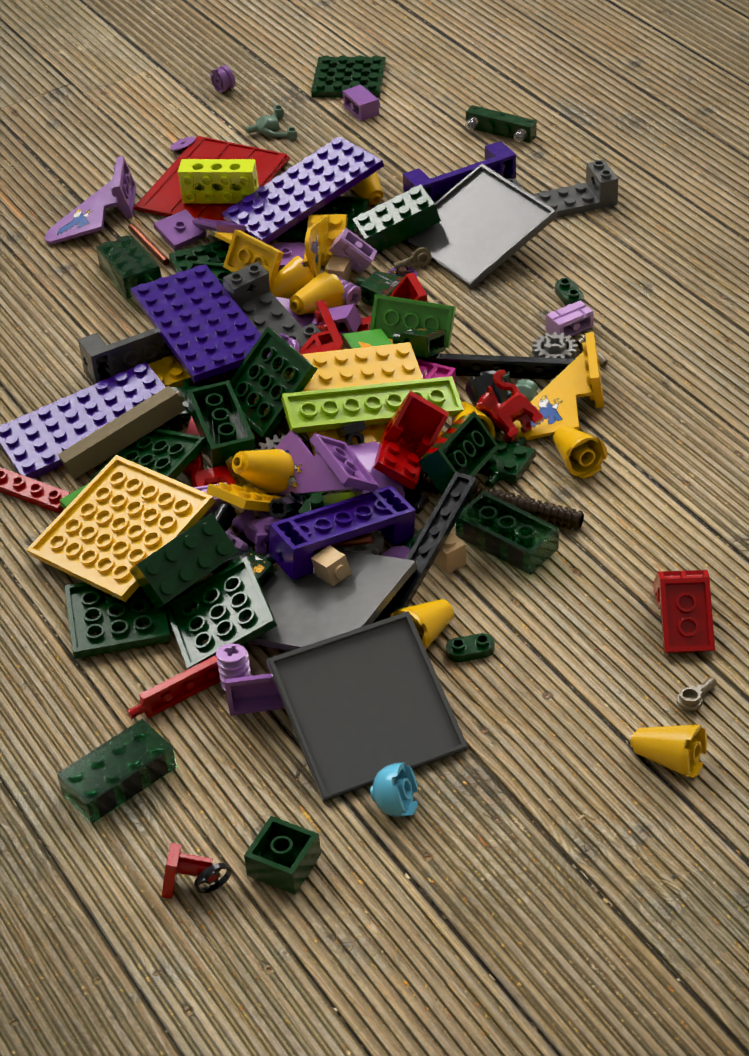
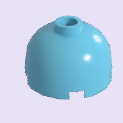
[370,762,418,817]

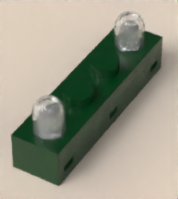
[465,105,537,143]

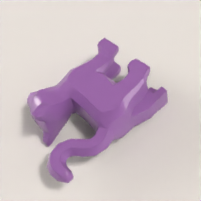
[232,509,283,553]

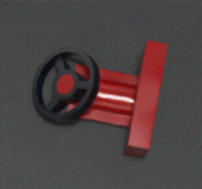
[161,843,231,899]

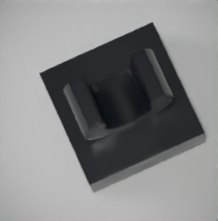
[337,420,367,446]

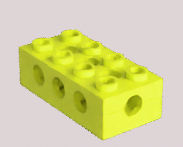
[178,159,259,204]

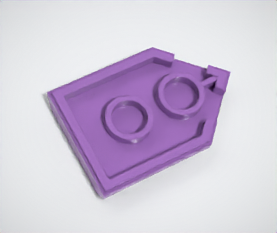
[192,218,246,233]

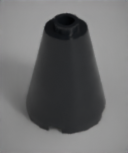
[465,371,508,432]

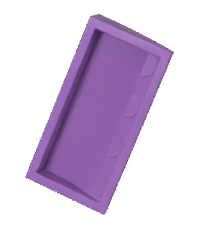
[224,674,285,715]

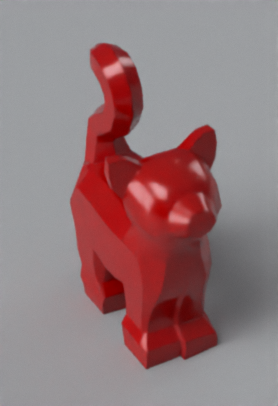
[476,370,544,443]
[182,453,236,487]

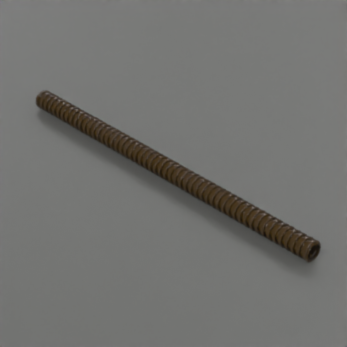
[250,427,584,531]

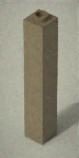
[58,386,185,480]

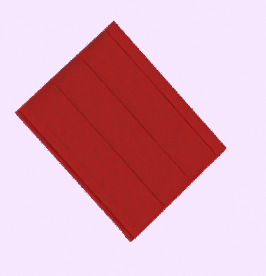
[133,136,290,222]

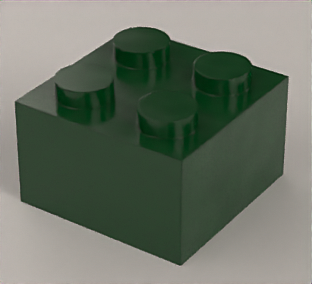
[244,816,321,894]

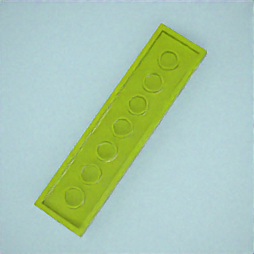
[281,376,464,433]

